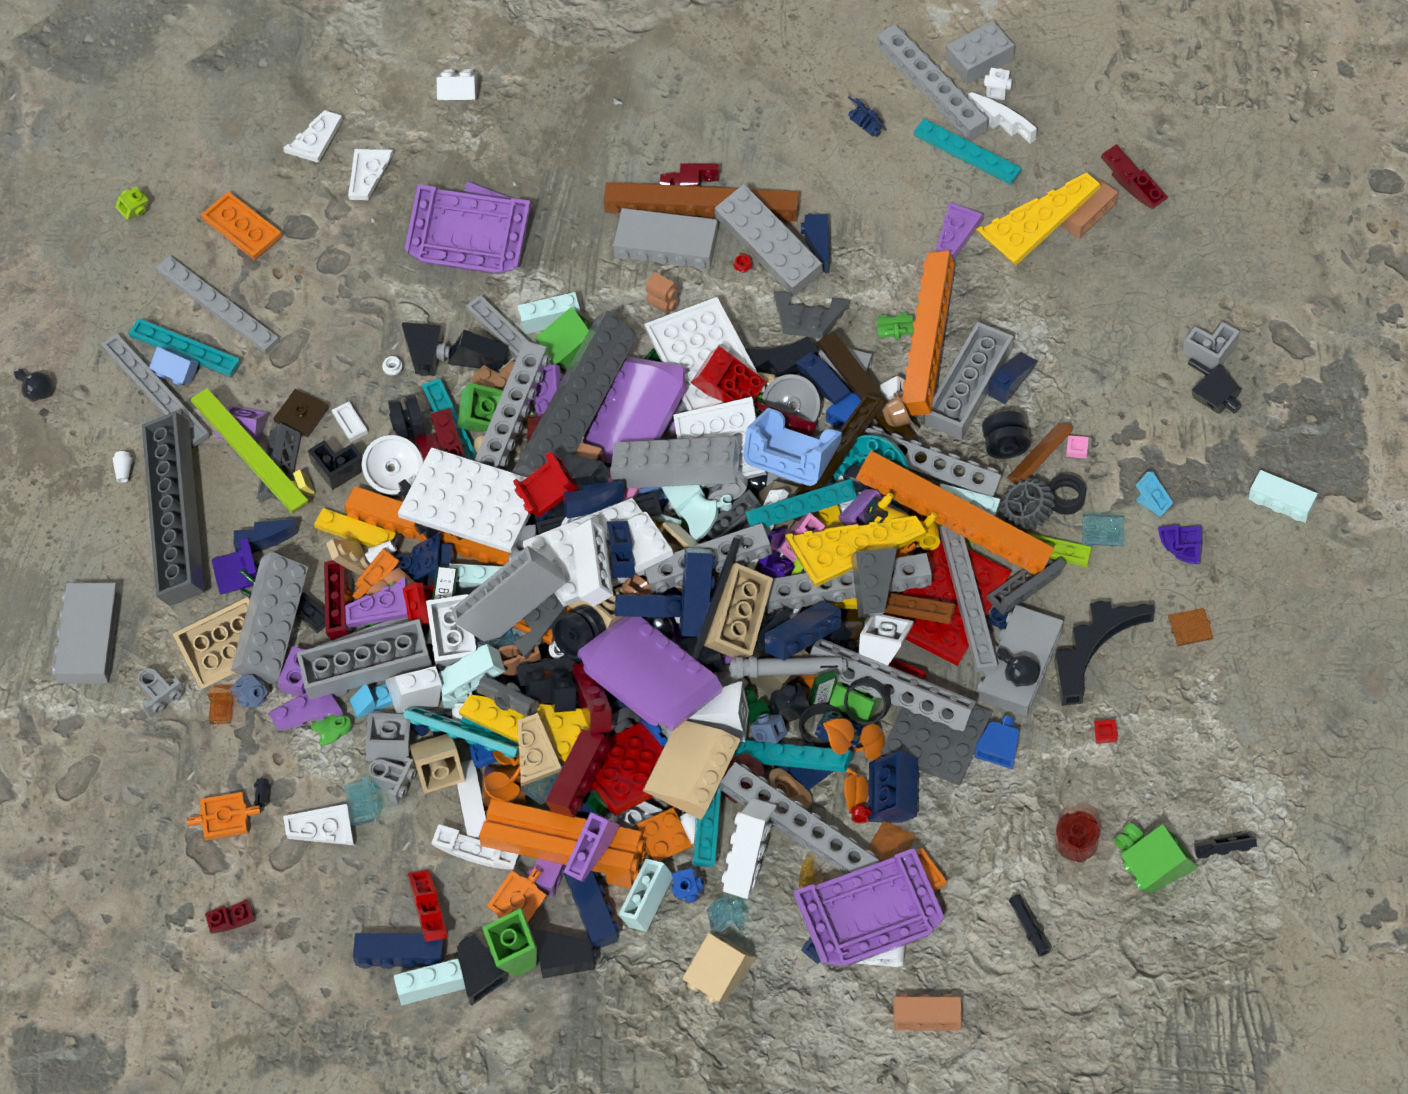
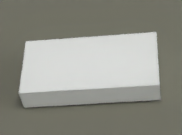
[331,402,368,443]

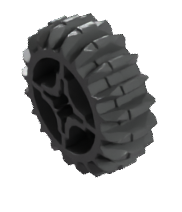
[1000,477,1055,532]

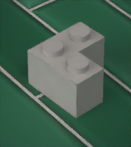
[1182,322,1240,370]

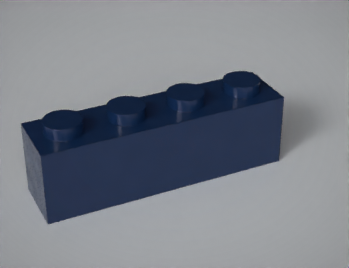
[679,548,716,636]
[765,601,842,661]
[563,866,620,950]
[353,933,445,969]

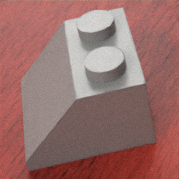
[366,713,411,762]

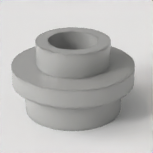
[436,342,451,362]

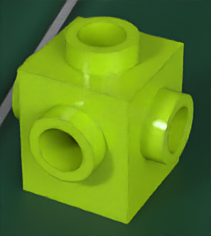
[115,186,149,220]

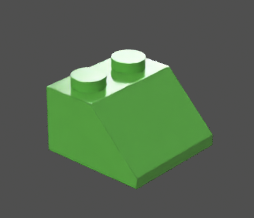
[458,383,503,432]
[829,669,882,721]

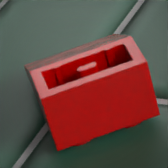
[691,346,767,403]

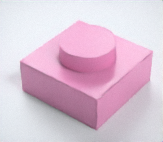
[1066,435,1089,459]

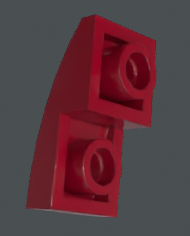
[205,899,256,934]

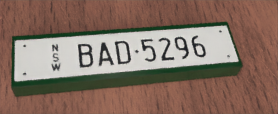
[426,566,458,647]
[808,670,837,706]

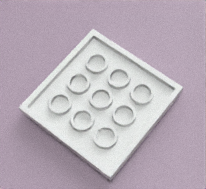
[673,397,767,489]

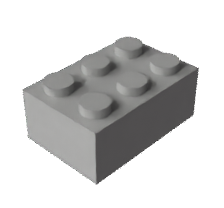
[946,21,1014,84]

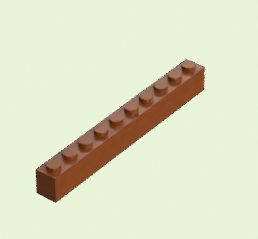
[604,182,799,222]

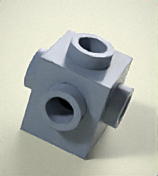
[230,675,268,708]
[750,713,788,743]

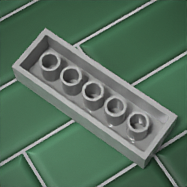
[715,184,823,297]
[925,322,1013,440]
[610,436,740,489]
[231,552,308,685]
[297,619,432,700]

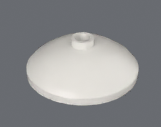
[362,435,423,495]

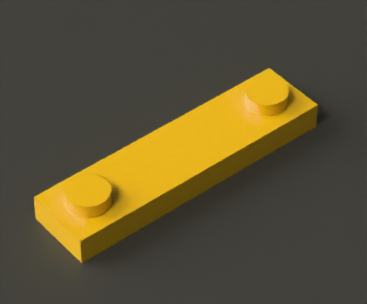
[314,508,396,548]

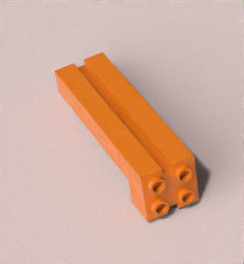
[479,799,646,889]

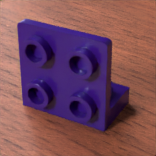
[759,527,795,578]
[211,538,257,595]

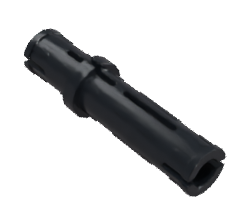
[1009,894,1051,957]

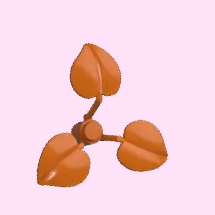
[823,718,885,812]
[484,751,557,801]

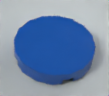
[639,718,668,748]

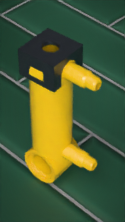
[863,493,940,550]

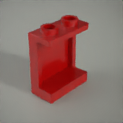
[513,451,578,518]
[402,583,434,628]

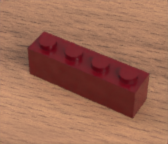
[324,560,353,641]
[572,662,612,734]
[546,729,610,818]

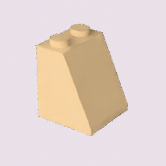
[409,734,465,794]
[682,933,757,1004]

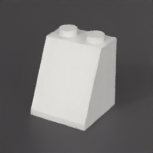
[859,614,913,678]
[385,666,442,714]
[686,682,749,742]

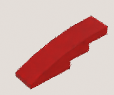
[407,870,447,942]

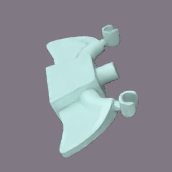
[662,484,732,542]

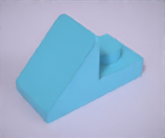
[1135,472,1173,516]
[350,684,393,719]

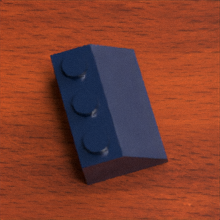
[868,750,918,823]

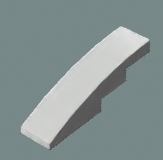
[968,92,1037,144]

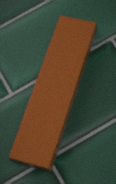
[1007,424,1073,483]
[884,593,955,624]

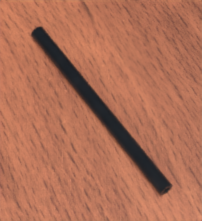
[691,537,741,660]

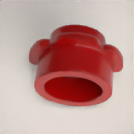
[733,254,752,273]
[850,804,871,824]

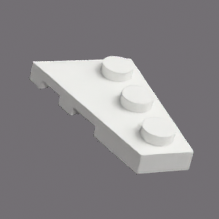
[283,110,342,163]
[348,149,393,200]
[283,804,354,845]

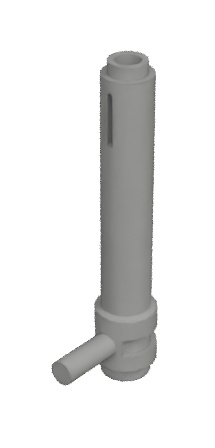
[730,657,847,678]

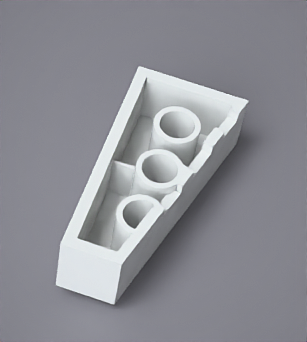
[722,798,777,899]

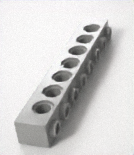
[877,24,988,141]
[474,341,550,470]
[863,426,1002,498]
[765,553,931,613]
[809,639,976,732]
[719,762,879,875]

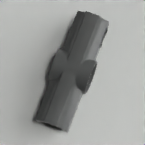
[477,676,539,717]

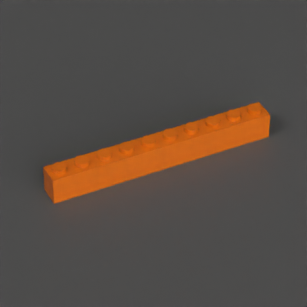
[901,250,955,416]
[856,451,1054,575]
[344,486,524,566]

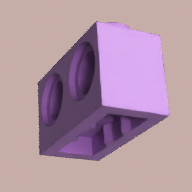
[278,647,306,696]

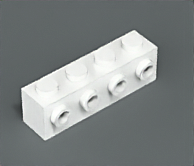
[571,519,613,607]

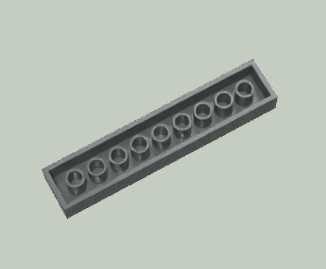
[513,311,638,477]
[142,411,205,606]

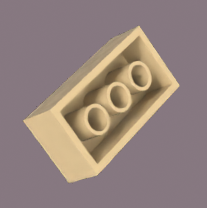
[704,563,773,659]

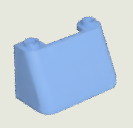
[743,408,842,486]

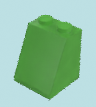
[536,306,592,371]
[1121,824,1198,894]
[482,908,537,977]

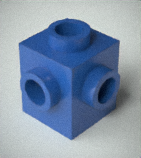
[672,868,705,903]

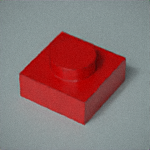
[1093,720,1118,744]

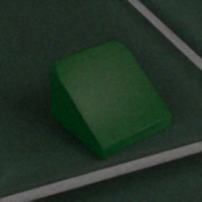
[748,699,772,724]
[586,790,610,816]

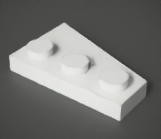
[627,512,674,573]

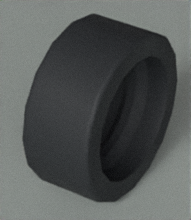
[1048,474,1086,515]

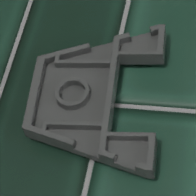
[773,291,850,338]
[514,593,567,659]

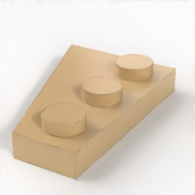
[326,539,370,575]
[518,713,561,786]

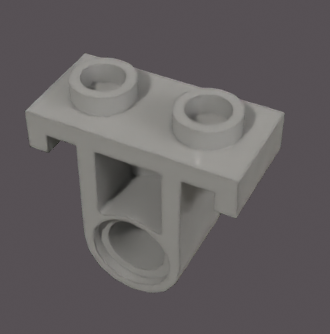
[137,668,184,717]
[368,757,416,805]

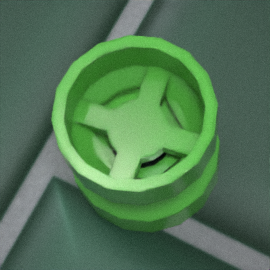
[1114,823,1144,852]

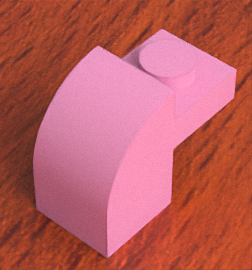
[778,513,825,562]

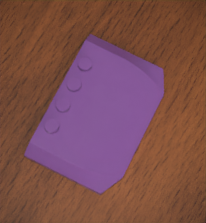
[405,184,531,274]
[581,357,687,467]
[577,616,723,731]
[793,848,944,967]

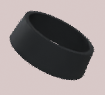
[844,678,891,725]
[799,703,844,748]

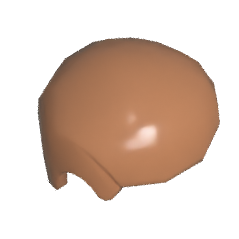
[622,574,652,594]

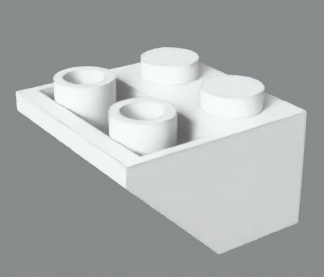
[436,69,478,100]

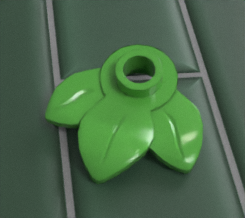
[311,714,351,746]

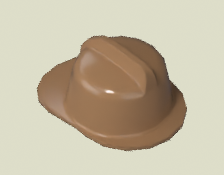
[882,392,918,431]
[768,769,812,809]

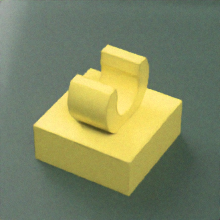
[291,470,315,497]

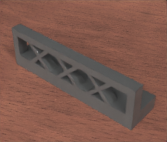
[256,423,301,501]
[986,558,1066,616]

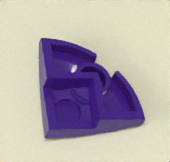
[1158,525,1203,564]

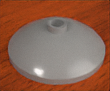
[761,374,821,423]

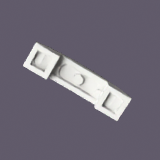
[457,760,486,839]
[431,824,519,870]

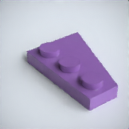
[936,202,983,260]
[534,364,561,420]
[345,577,408,628]
[268,693,343,731]

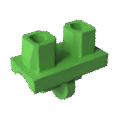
[877,312,914,340]

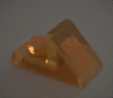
[208,685,233,724]

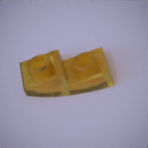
[799,859,815,889]

